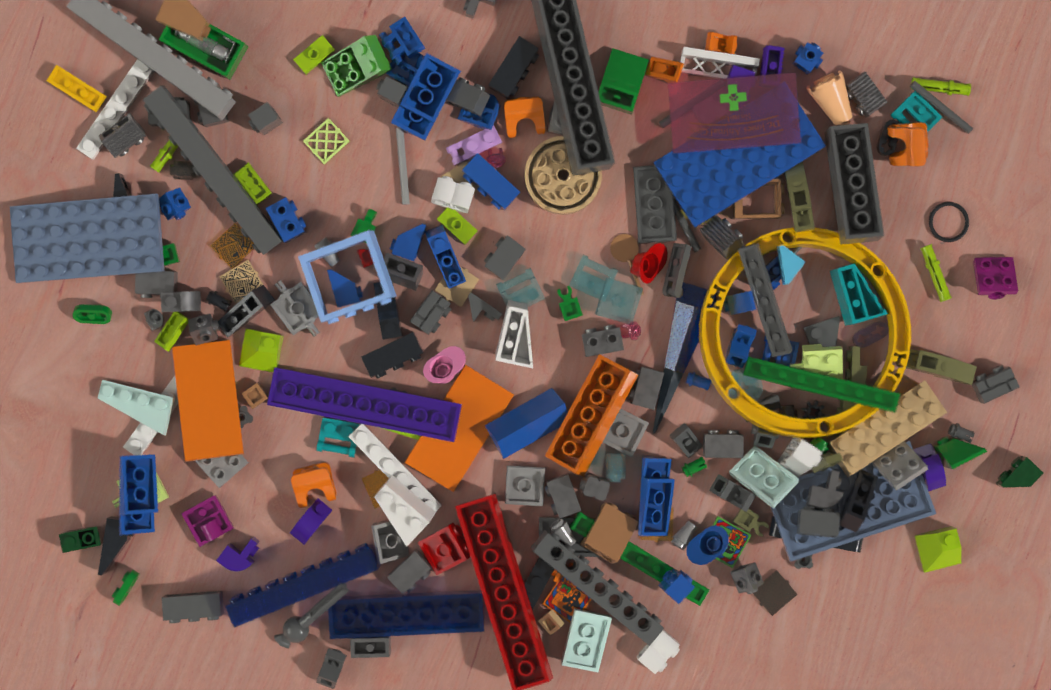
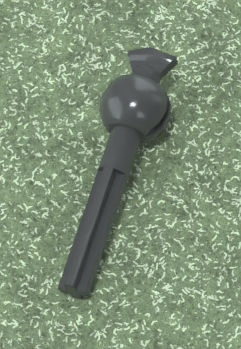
[274,583,349,649]

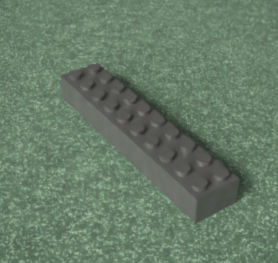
[531,0,615,176]

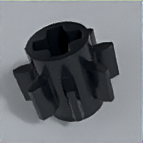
[801,400,825,419]

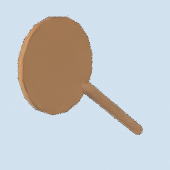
[610,234,644,295]

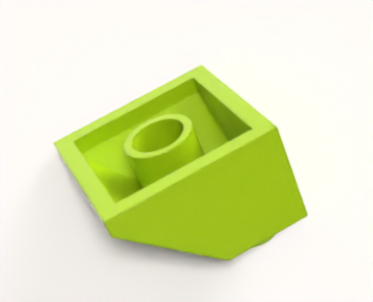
[239,329,284,372]
[914,526,961,573]

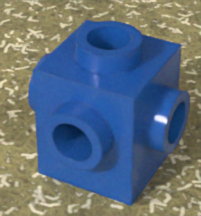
[792,42,823,75]
[159,187,191,220]

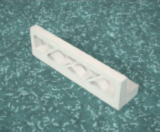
[680,47,760,80]

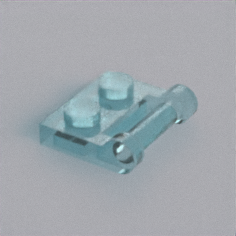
[569,254,618,301]
[496,268,545,307]

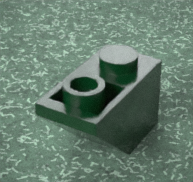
[996,456,1044,488]
[59,526,101,553]

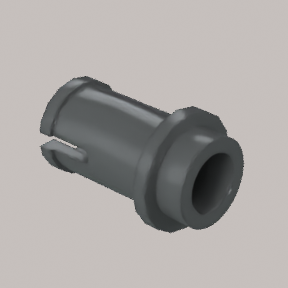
[948,423,975,443]

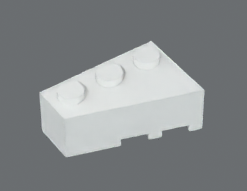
[495,300,533,368]
[777,437,822,477]
[374,475,436,547]

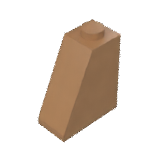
[156,0,210,41]

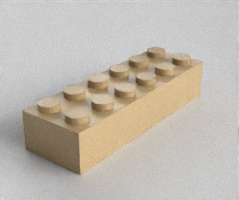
[827,381,947,477]

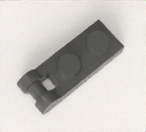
[662,243,692,298]

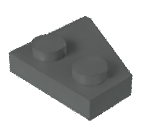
[803,316,840,347]

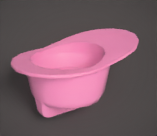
[423,346,466,384]

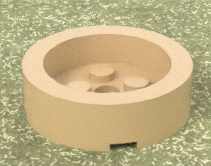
[525,136,602,215]

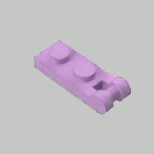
[446,125,502,166]

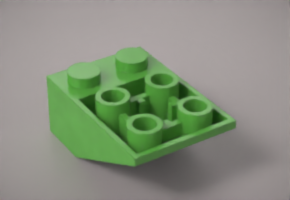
[321,35,392,97]

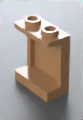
[580,502,639,564]

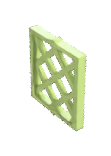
[303,118,350,165]

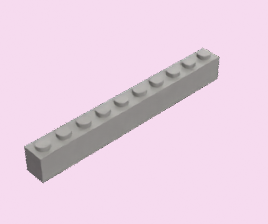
[66,0,236,120]

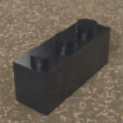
[488,36,540,99]
[361,332,424,379]

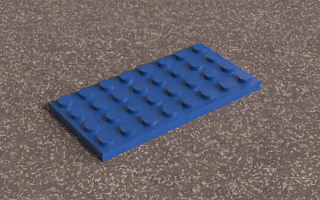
[653,82,826,228]

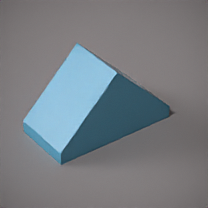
[777,245,805,285]

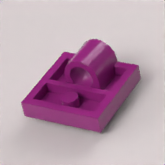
[973,257,1018,300]
[181,495,234,547]

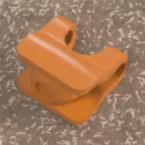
[504,96,545,138]
[888,122,928,166]
[291,462,337,508]

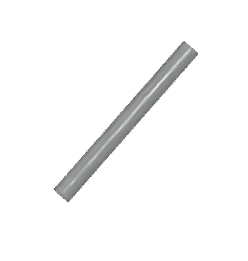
[396,128,410,205]

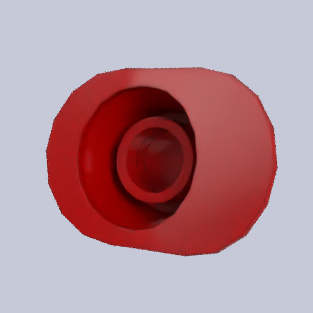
[630,243,668,284]

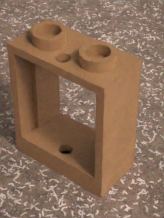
[733,179,785,219]

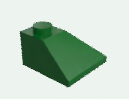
[933,436,987,469]

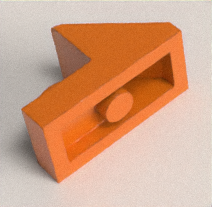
[645,57,684,85]

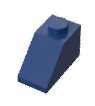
[390,224,427,262]
[327,270,363,308]
[723,291,756,315]

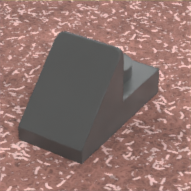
[468,292,502,322]
[670,423,703,458]

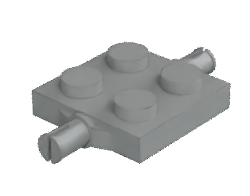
[270,280,320,337]

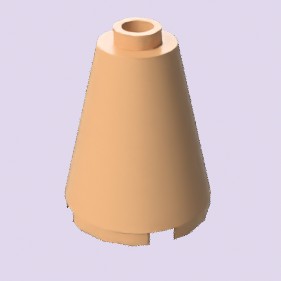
[806,71,852,125]

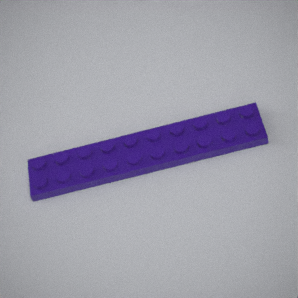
[267,367,462,442]

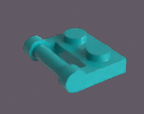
[890,91,942,133]
[316,417,360,458]

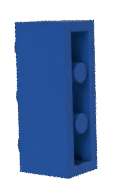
[462,153,520,210]

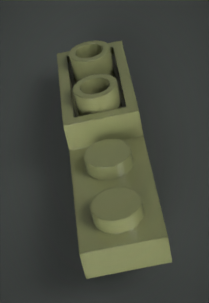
[784,161,815,233]
[837,346,867,414]
[897,349,977,385]

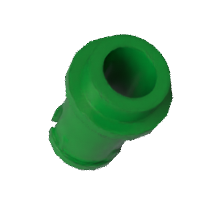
[681,457,707,477]

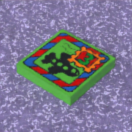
[712,516,751,568]

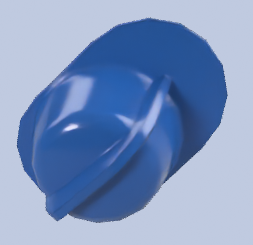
[687,525,729,565]

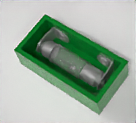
[159,23,248,80]

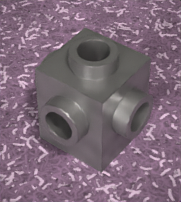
[188,313,220,345]
[751,424,779,449]
[730,562,764,594]

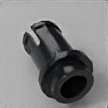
[206,291,232,312]

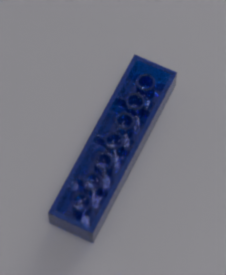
[225,543,381,628]
[328,590,485,639]

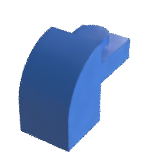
[725,324,757,368]

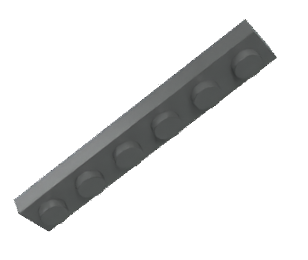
[738,243,793,357]

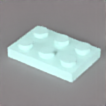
[729,445,799,508]
[561,608,612,672]

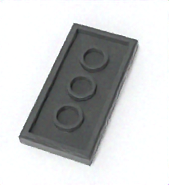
[633,165,677,244]

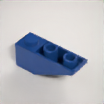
[425,225,466,289]

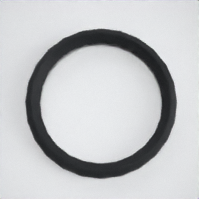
[929,202,969,242]

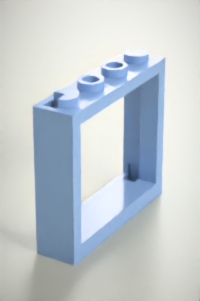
[298,230,397,325]

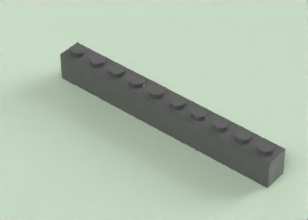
[143,85,283,255]

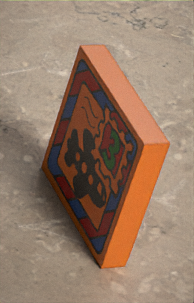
[542,574,592,623]

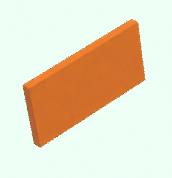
[172,340,244,462]
[404,364,514,492]

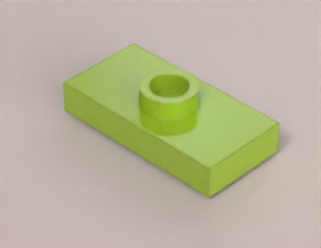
[293,35,335,75]
[234,162,273,205]
[437,208,478,245]
[154,312,188,352]

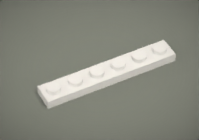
[76,59,154,160]
[123,376,179,455]
[348,424,442,512]

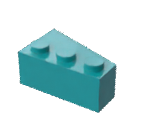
[830,264,888,326]

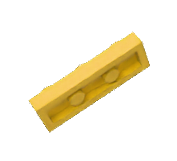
[46,65,107,113]

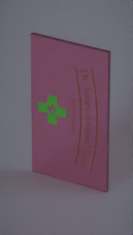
[667,73,801,154]

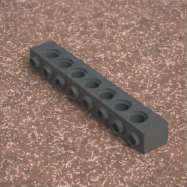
[530,530,664,646]

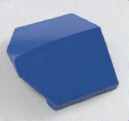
[386,53,424,87]
[458,93,501,130]

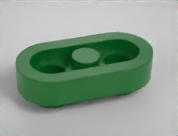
[72,304,112,324]
[808,437,829,455]
[112,570,140,606]

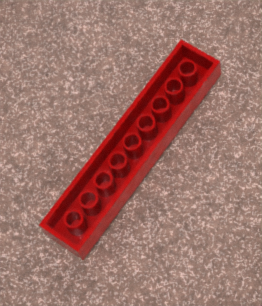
[455,493,553,690]

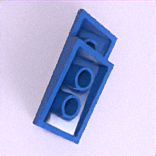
[391,53,461,141]
[485,388,568,459]
[119,454,158,535]
[638,455,675,536]

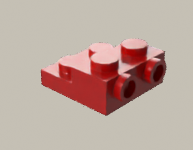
[418,522,471,576]

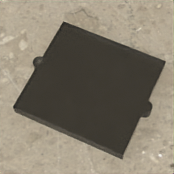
[753,570,798,616]

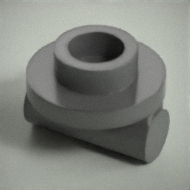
[144,309,164,331]

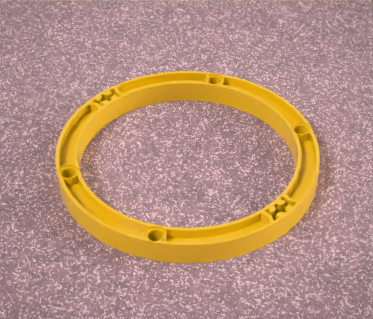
[699,227,911,438]

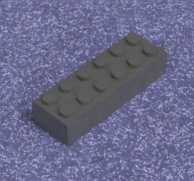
[824,123,884,245]

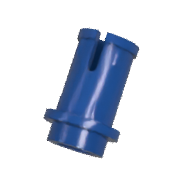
[686,372,711,391]

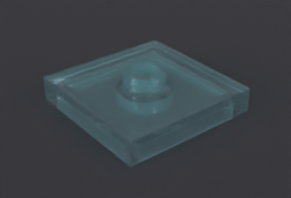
[595,277,643,325]

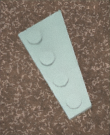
[98,380,176,435]

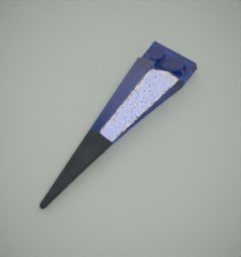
[653,282,718,434]

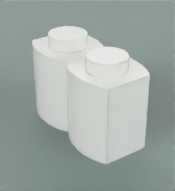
[431,176,475,213]
[637,630,680,674]

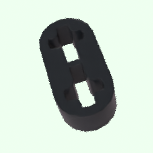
[877,120,900,156]

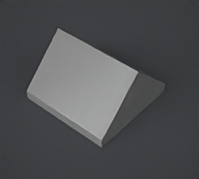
[371,521,409,564]

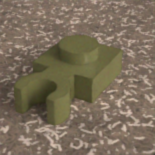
[812,452,843,474]
[733,509,769,537]

